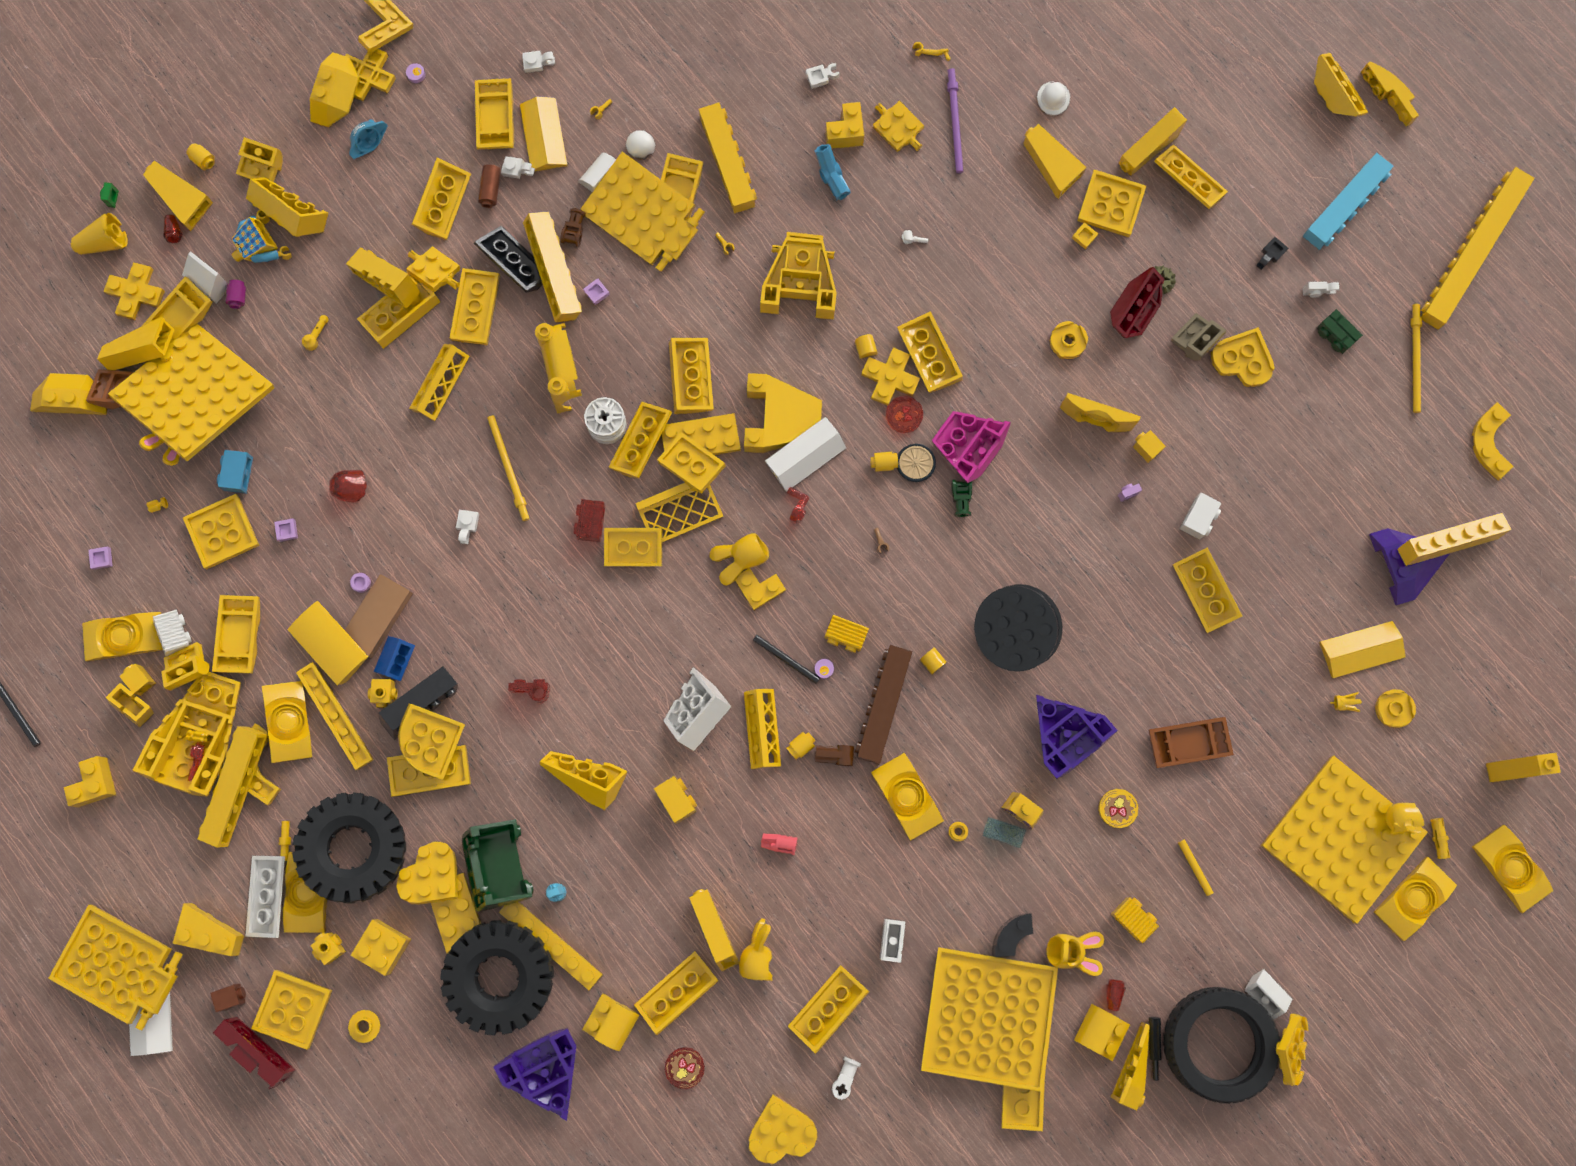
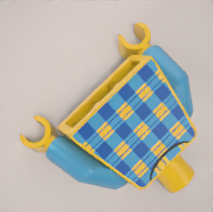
[231,210,292,263]

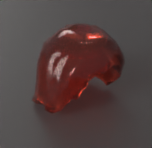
[329,470,367,503]

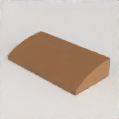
[345,574,413,659]

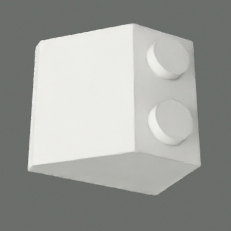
[182,252,228,304]

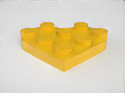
[1211,327,1274,387]
[396,842,458,905]
[1276,1013,1309,1086]
[749,1094,817,1164]

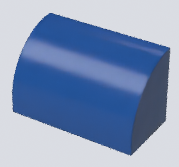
[373,636,415,682]

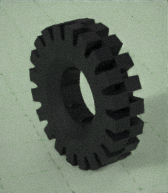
[292,792,406,904]
[440,920,554,1036]

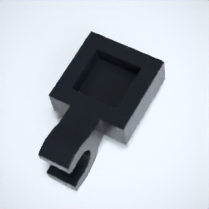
[1256,237,1289,270]

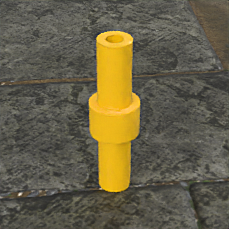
[279,821,291,861]

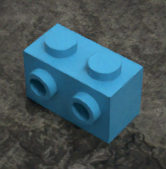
[217,450,253,494]

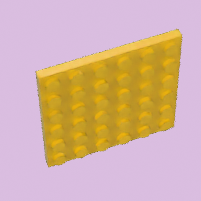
[108,324,275,461]
[1261,755,1428,924]
[921,947,1058,1092]

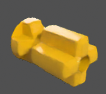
[146,497,168,513]
[186,730,208,743]

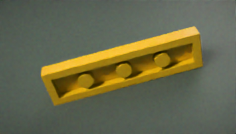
[409,344,470,421]
[744,689,781,769]

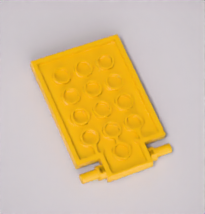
[581,152,705,272]
[48,904,183,1030]

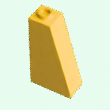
[1118,107,1187,176]
[1023,124,1086,199]
[143,161,213,231]
[97,317,174,370]
[1486,753,1561,782]
[689,889,739,971]

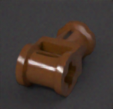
[560,208,586,247]

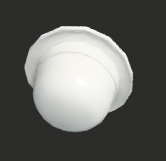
[1037,81,1070,116]

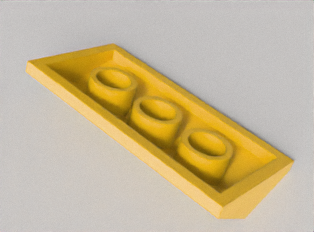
[520,97,567,172]
[1154,144,1228,209]
[412,157,471,240]
[609,402,672,478]
[1172,547,1243,633]
[1319,621,1406,679]
[634,951,719,1035]
[788,965,869,1054]

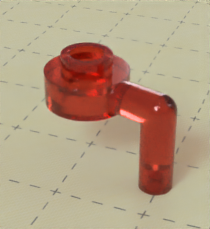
[787,487,809,523]

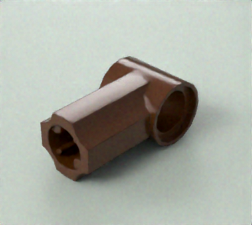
[815,745,854,766]

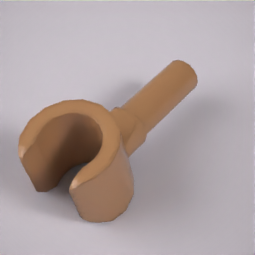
[874,528,889,554]

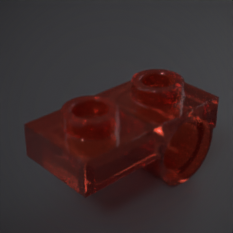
[508,679,550,703]

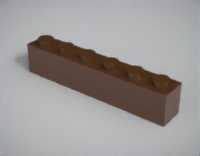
[855,645,913,765]

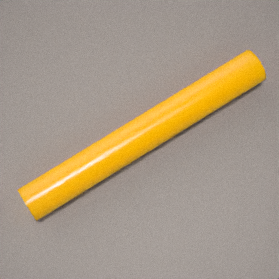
[1178,839,1214,896]

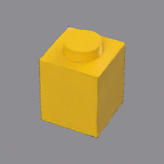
[1133,430,1166,463]
[119,664,156,696]

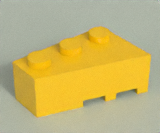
[173,903,244,956]

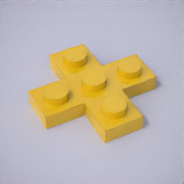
[345,49,396,101]
[103,262,165,320]
[861,348,920,406]

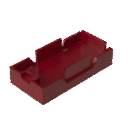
[213,1017,296,1090]

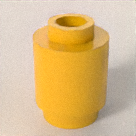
[186,143,215,170]
[870,451,898,472]
[786,732,815,760]

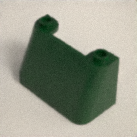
[462,819,534,912]

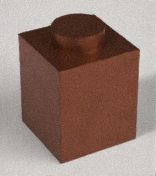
[210,983,246,1012]

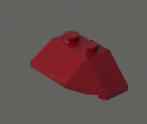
[1110,267,1164,338]

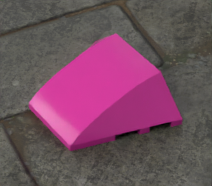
[932,411,1011,483]

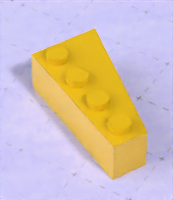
[246,177,328,237]
[346,247,421,309]

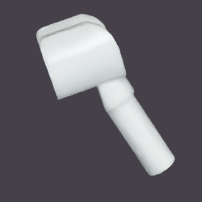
[902,230,928,244]

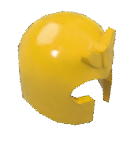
[1386,803,1424,835]

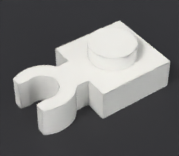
[806,63,840,89]
[1303,282,1339,298]

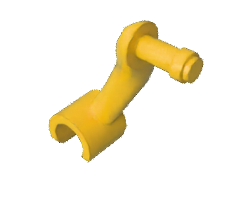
[912,42,950,61]

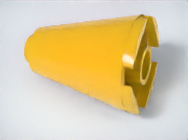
[71,213,128,255]

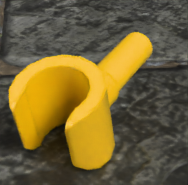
[590,99,612,119]
[715,233,735,255]

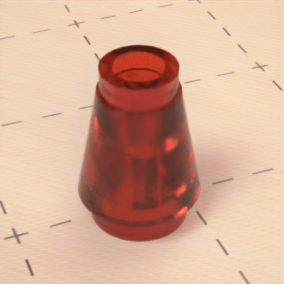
[163,214,183,243]
[1106,979,1126,1011]

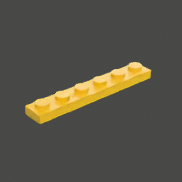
[296,662,374,771]
[499,902,603,990]

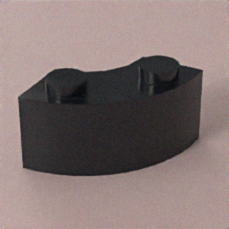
[992,913,1033,957]

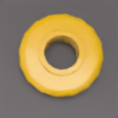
[348,1010,380,1043]

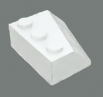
[664,668,731,751]

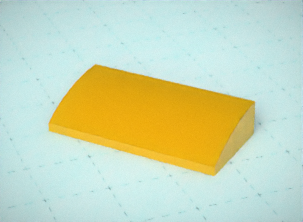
[357,275,440,349]
[897,311,963,393]
[669,338,714,414]
[287,601,368,686]

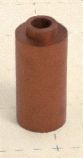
[478,164,501,208]

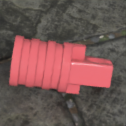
[761,834,797,855]

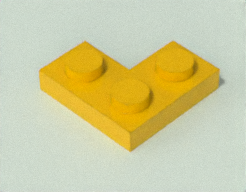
[735,568,786,611]

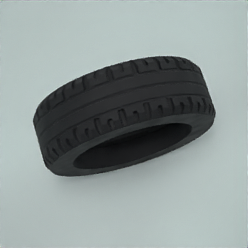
[1163,987,1280,1104]

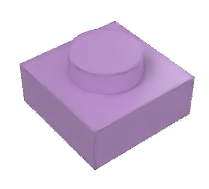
[583,279,610,305]
[1118,483,1142,502]
[274,518,298,542]
[88,546,112,570]

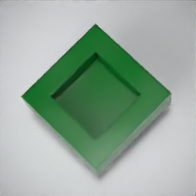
[100,182,119,208]

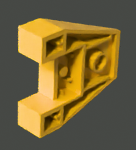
[760,237,837,320]
[744,373,822,453]

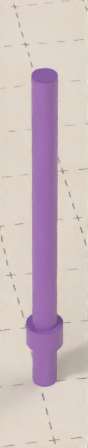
[947,68,963,173]

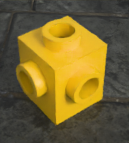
[368,679,398,708]
[311,932,346,965]

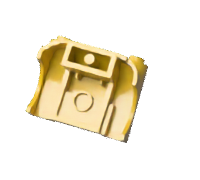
[535,323,582,414]

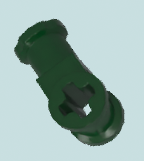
[951,480,972,517]

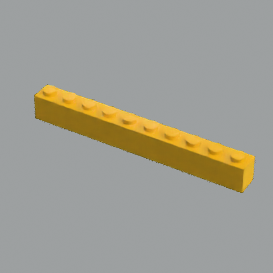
[1420,167,1535,330]

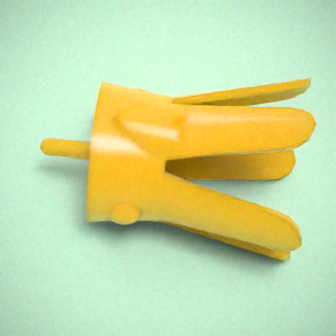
[1330,692,1362,712]

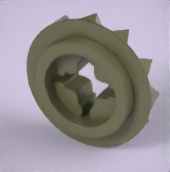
[1154,265,1176,294]

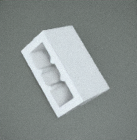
[578,153,616,192]

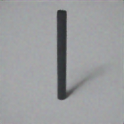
[753,635,820,684]
[0,682,41,747]

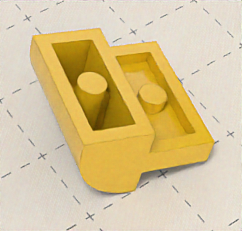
[236,137,283,182]
[161,642,209,691]
[582,993,640,1051]
[1074,1004,1130,1061]

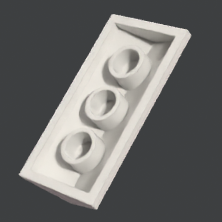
[765,417,846,492]
[245,856,285,938]
[129,992,173,1056]

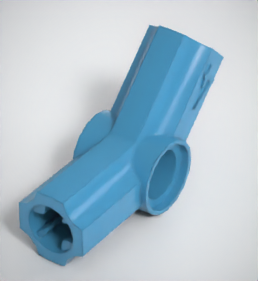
[815,144,851,200]

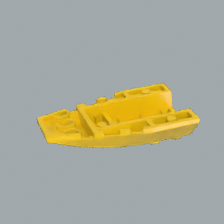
[132,672,241,796]

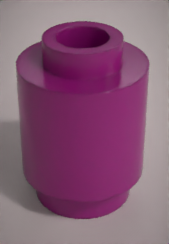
[225,280,246,309]

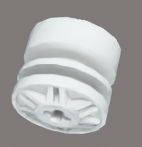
[584,397,627,444]

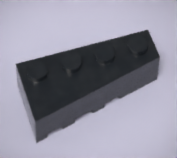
[379,666,458,740]

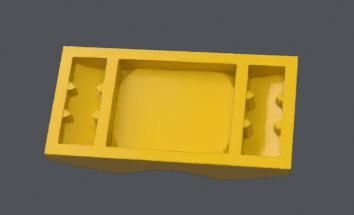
[475,78,514,150]
[661,153,703,221]
[142,276,212,344]
[1060,393,1141,432]
[212,595,260,674]
[82,612,163,662]
[261,681,312,763]
[871,753,944,841]
[1472,825,1554,913]
[283,852,327,933]
[1374,856,1457,941]

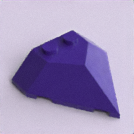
[1369,528,1450,606]
[1036,695,1118,779]
[493,1028,577,1121]

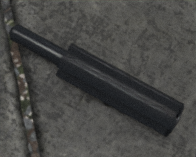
[1149,1017,1161,1081]

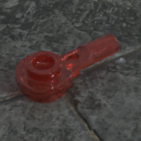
[188,742,205,782]

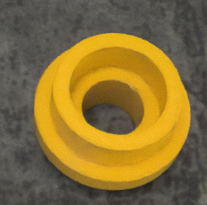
[948,822,968,842]

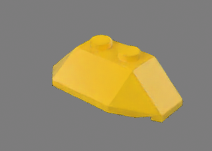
[310,52,360,128]
[1314,53,1368,117]
[30,373,108,415]

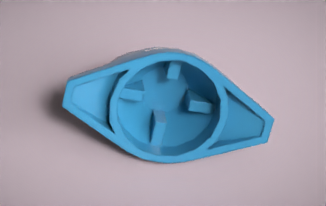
[349,119,388,159]

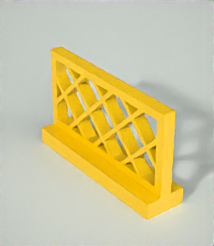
[635,483,723,542]

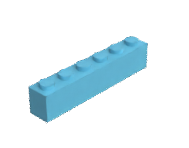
[1303,153,1394,250]

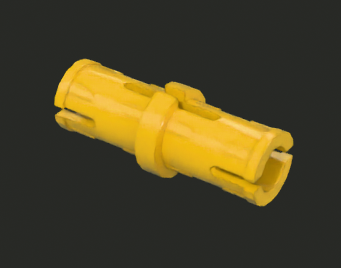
[1430,818,1451,859]

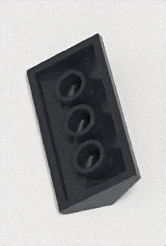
[474,226,543,293]

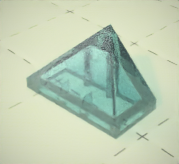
[983,817,1026,848]

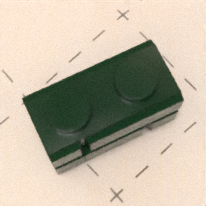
[1316,309,1363,354]

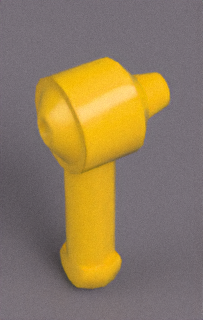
[302,315,329,351]

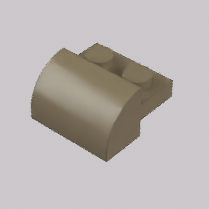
[1171,313,1226,361]

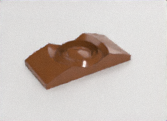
[86,369,134,409]
[1148,717,1234,768]

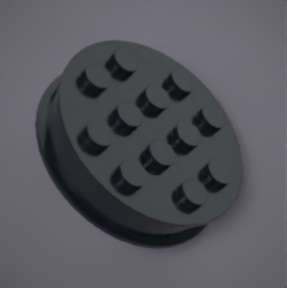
[974,584,1063,672]

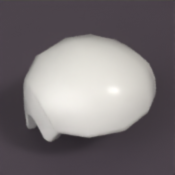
[626,131,656,159]

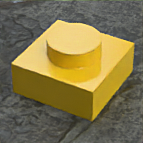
[1072,223,1098,250]

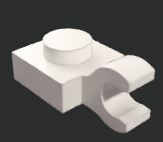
[522,51,555,73]
[501,156,535,179]
[456,510,479,544]

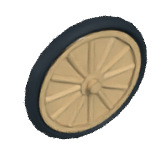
[897,443,936,482]

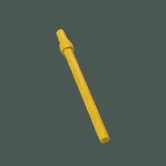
[1410,304,1422,413]
[487,415,530,521]

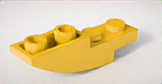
[1361,62,1419,127]

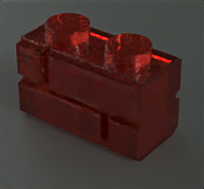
[574,499,606,542]

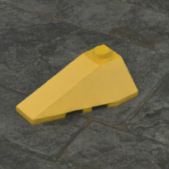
[539,751,627,810]
[1111,1022,1150,1110]

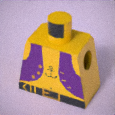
[1001,792,1044,830]

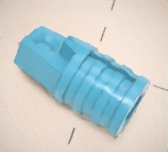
[546,883,566,902]

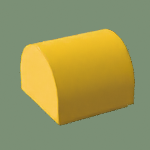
[855,334,878,359]
[920,647,947,675]

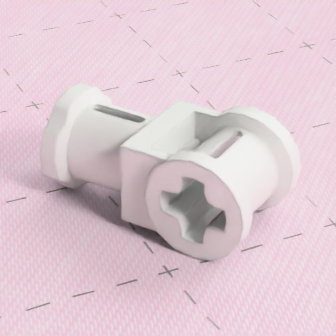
[832,1056,861,1100]

